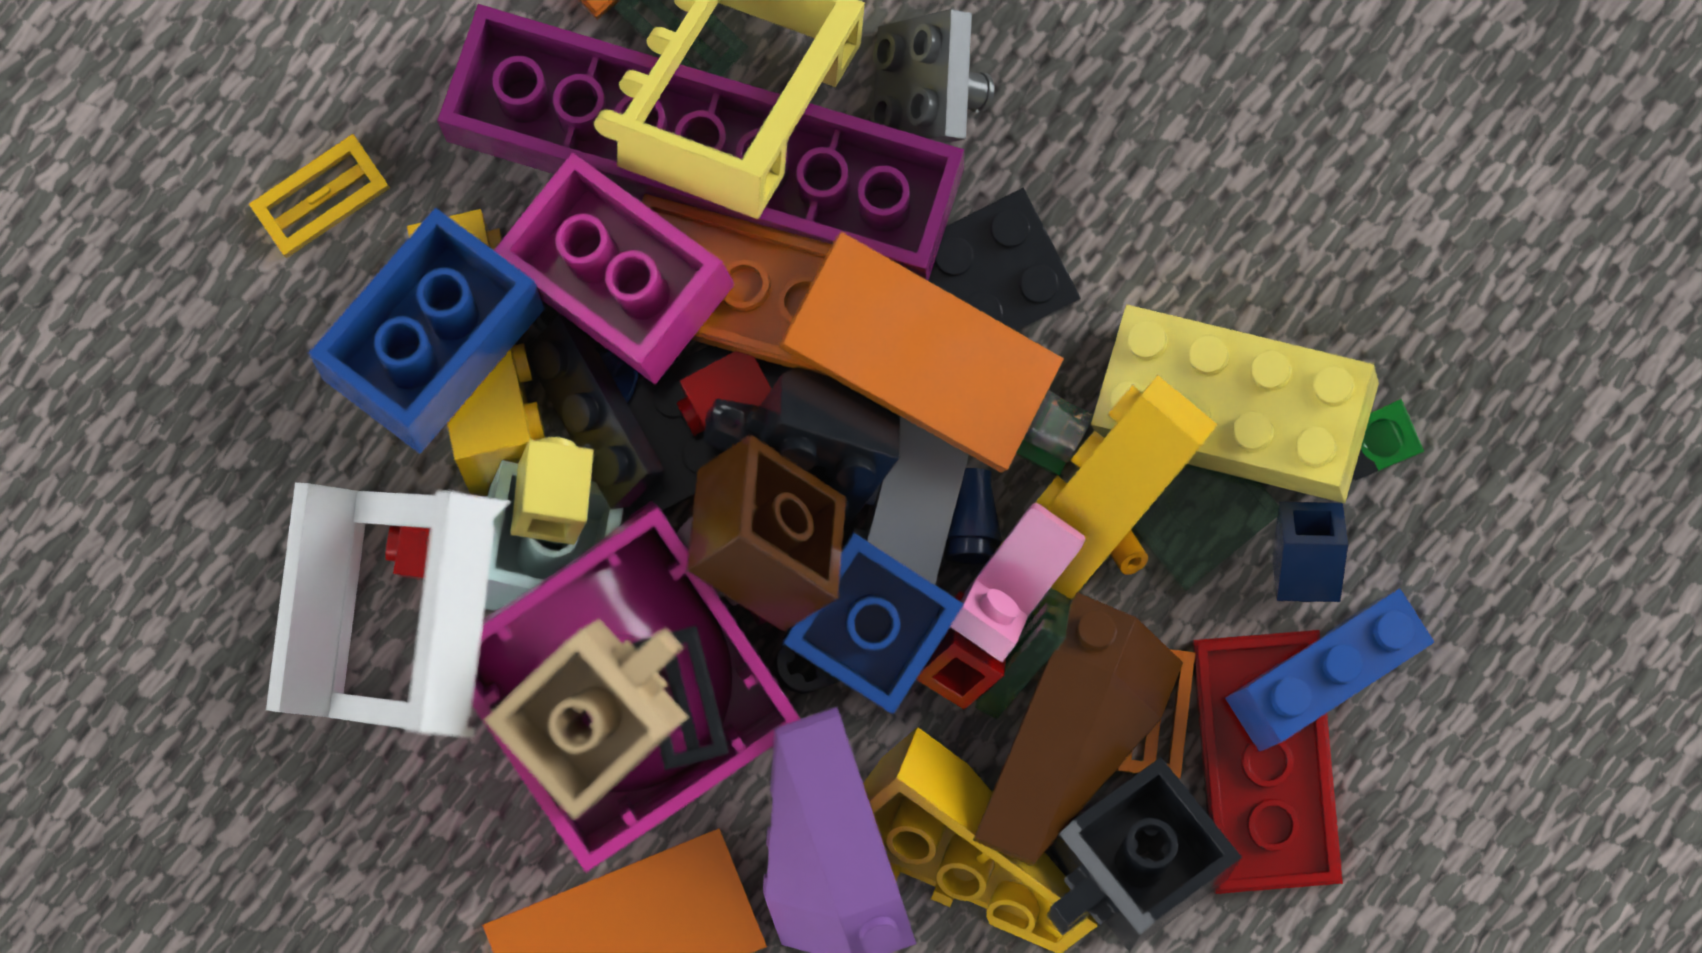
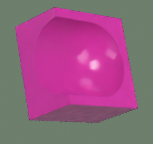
[472,501,800,873]

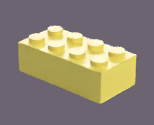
[1091,304,1379,504]

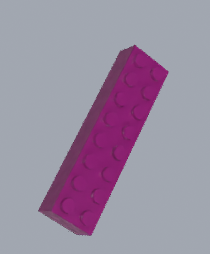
[437,4,964,281]

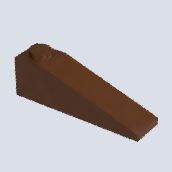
[973,592,1183,866]

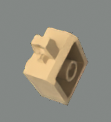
[485,619,688,819]

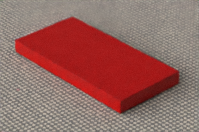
[1192,630,1343,894]

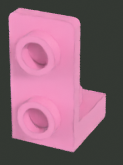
[950,503,1085,662]

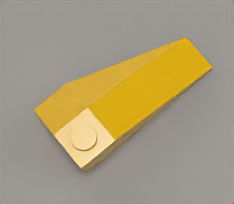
[863,727,1098,953]

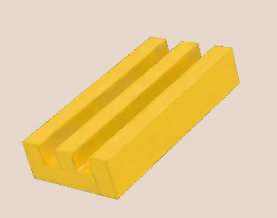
[249,134,390,258]

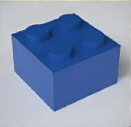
[782,532,964,714]

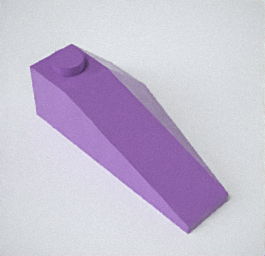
[763,707,916,953]

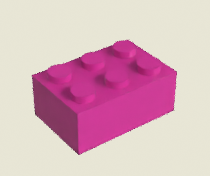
[494,152,735,384]

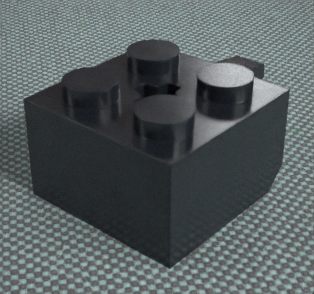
[704,366,900,530]
[1046,757,1242,953]

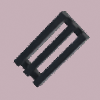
[632,624,729,770]

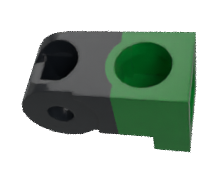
[1352,399,1424,481]

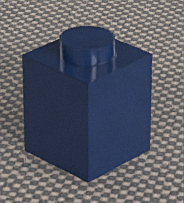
[1273,501,1348,602]

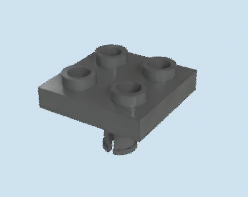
[870,9,994,143]

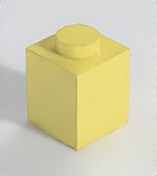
[511,437,593,545]

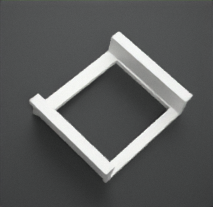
[266,483,511,738]

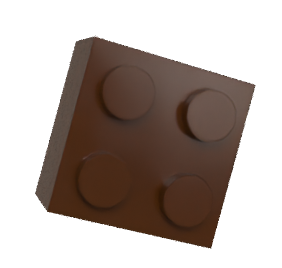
[686,435,846,631]

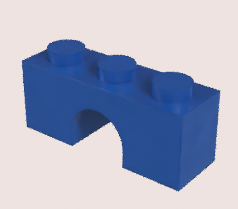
[1225,588,1434,752]

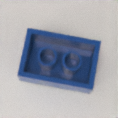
[308,207,545,454]

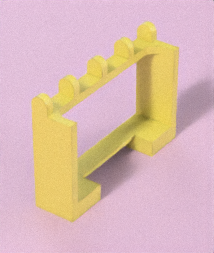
[594,0,865,219]

